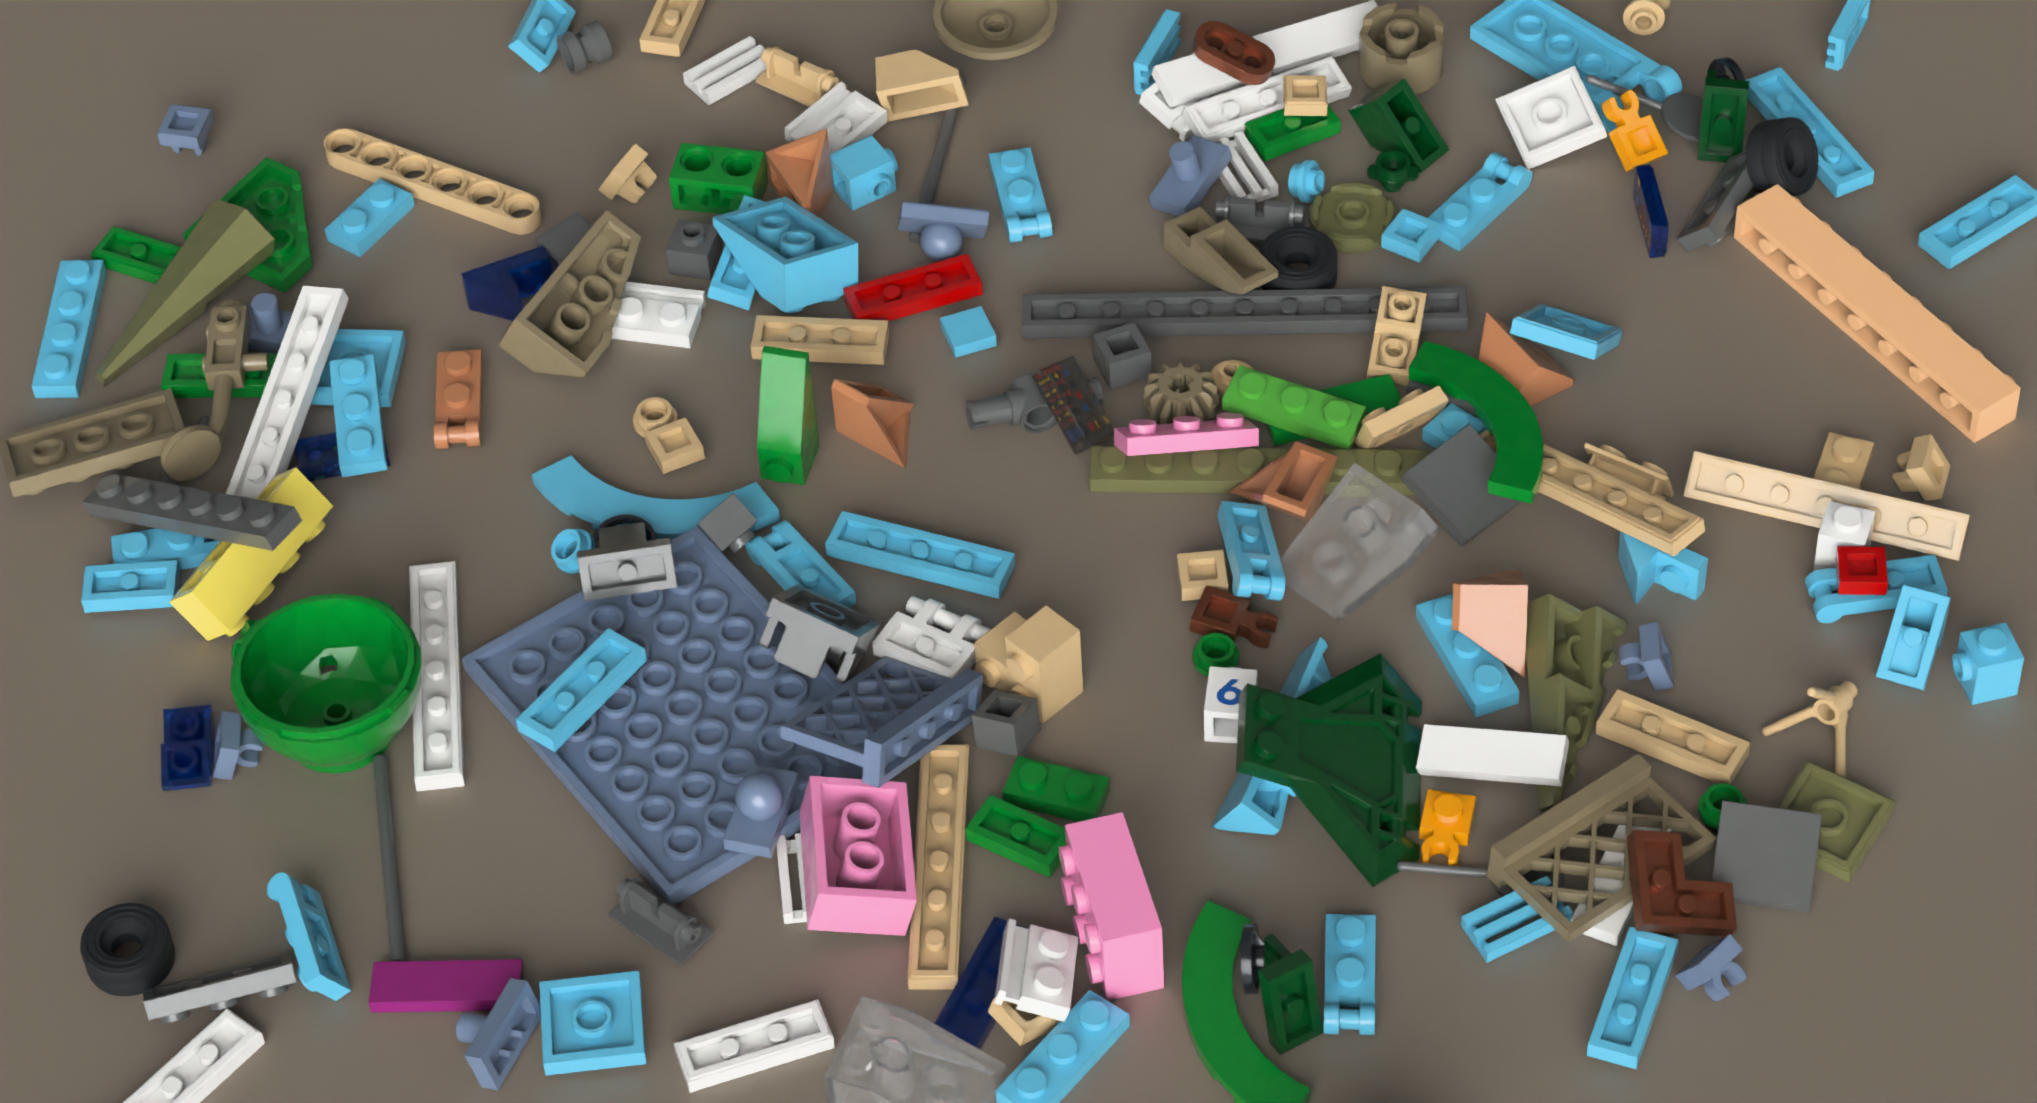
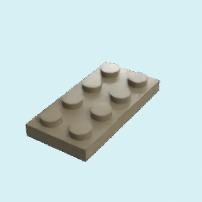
[0,388,185,498]

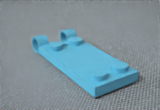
[1470,0,1682,132]

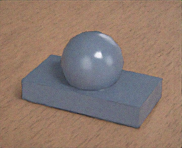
[897,201,989,262]
[723,764,799,858]

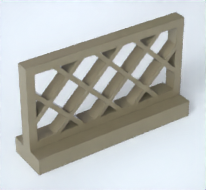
[1487,753,1717,942]

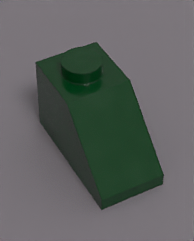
[1348,78,1450,173]

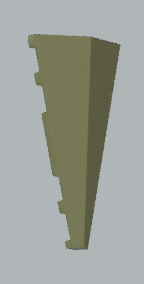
[95,199,275,387]
[1526,593,1627,812]

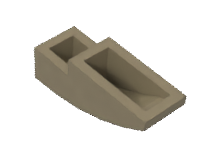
[1163,206,1278,295]

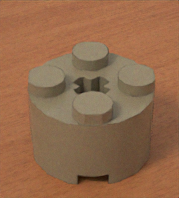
[1359,2,1444,95]

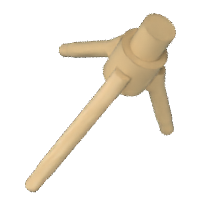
[1762,681,1858,778]

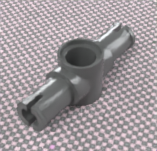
[966,373,1103,433]

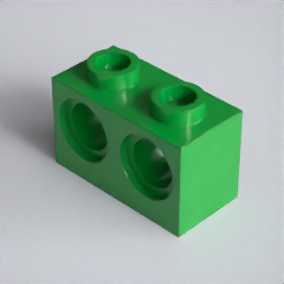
[669,143,768,214]

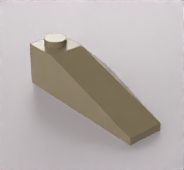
[498,210,641,378]

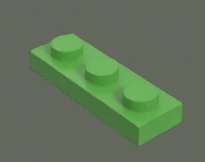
[1222,365,1366,449]

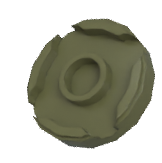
[1309,182,1396,254]

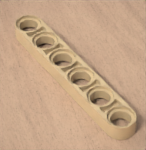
[324,128,542,235]

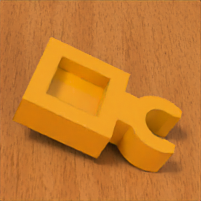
[1602,90,1668,172]
[1419,789,1476,866]

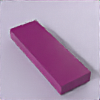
[368,959,524,1013]

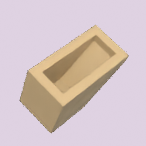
[875,49,969,122]

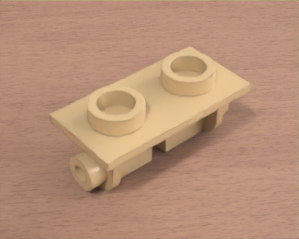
[755,46,848,107]
[1584,443,1674,500]

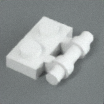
[872,596,991,679]

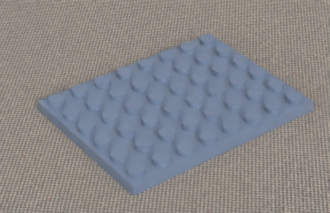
[462,526,883,905]

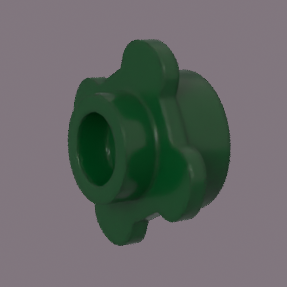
[1367,150,1419,192]

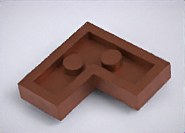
[1627,830,1737,936]

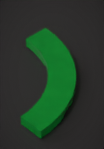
[1409,341,1543,504]
[1182,900,1311,1103]

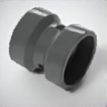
[556,21,613,74]

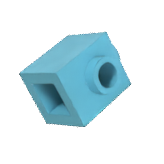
[830,135,898,211]
[1952,622,2024,705]

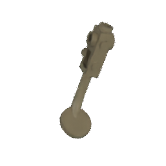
[160,300,270,481]

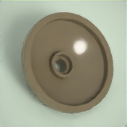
[932,0,1058,61]

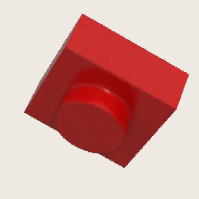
[1835,546,1888,595]

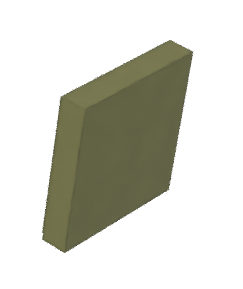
[1777,761,1896,883]

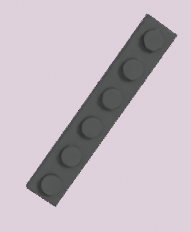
[83,473,302,551]

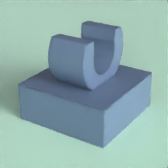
[157,104,214,156]
[1619,622,1674,691]
[212,711,263,780]
[1675,934,1746,1002]

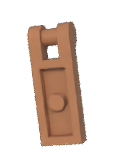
[433,349,484,450]

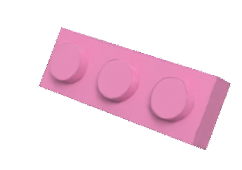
[1114,413,1259,456]

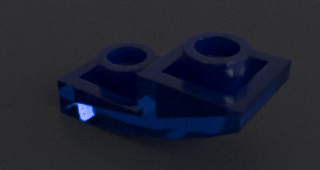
[161,705,214,791]

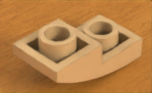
[1366,286,1427,386]

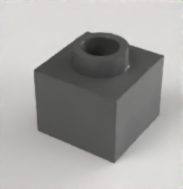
[666,219,723,280]
[1093,322,1152,389]
[697,493,757,553]
[971,690,1041,756]

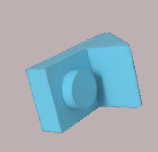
[1618,531,1708,604]
[1876,585,1951,691]

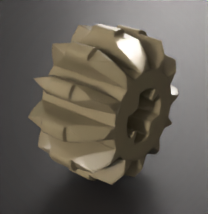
[1142,361,1220,425]

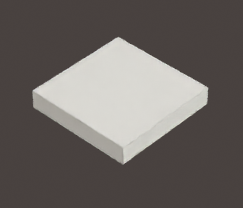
[1495,66,1607,169]

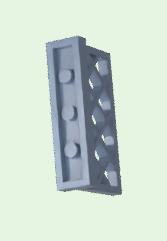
[781,656,983,788]

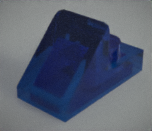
[461,246,552,321]

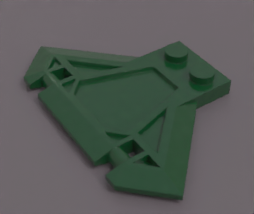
[1236,653,1422,887]

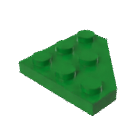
[183,157,313,293]

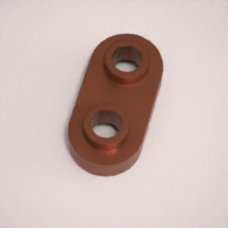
[1193,21,1275,85]

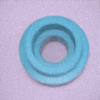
[1288,160,1325,203]
[551,529,595,574]

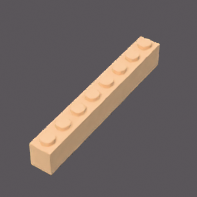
[1734,184,2021,443]

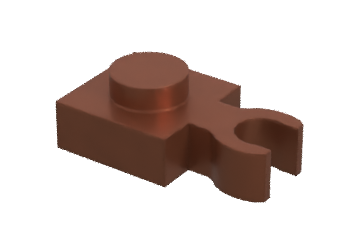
[1189,585,1278,648]

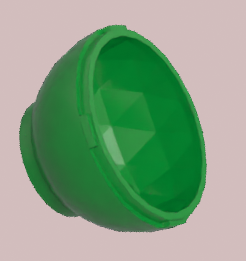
[230,594,422,774]

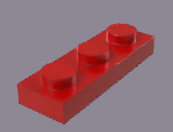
[843,253,983,321]

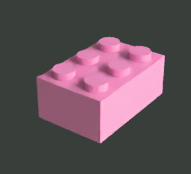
[799,776,917,936]
[1058,812,1164,1001]

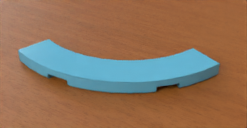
[532,455,780,541]

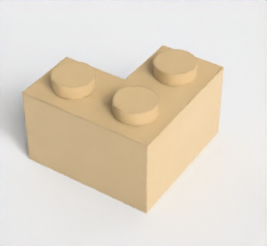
[974,605,1083,723]

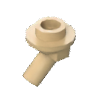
[1623,0,1670,35]

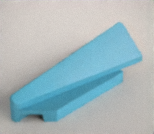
[1212,637,1334,835]

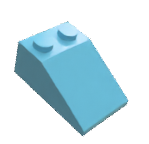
[713,196,858,313]

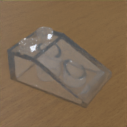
[1280,463,1440,622]
[824,996,1007,1103]

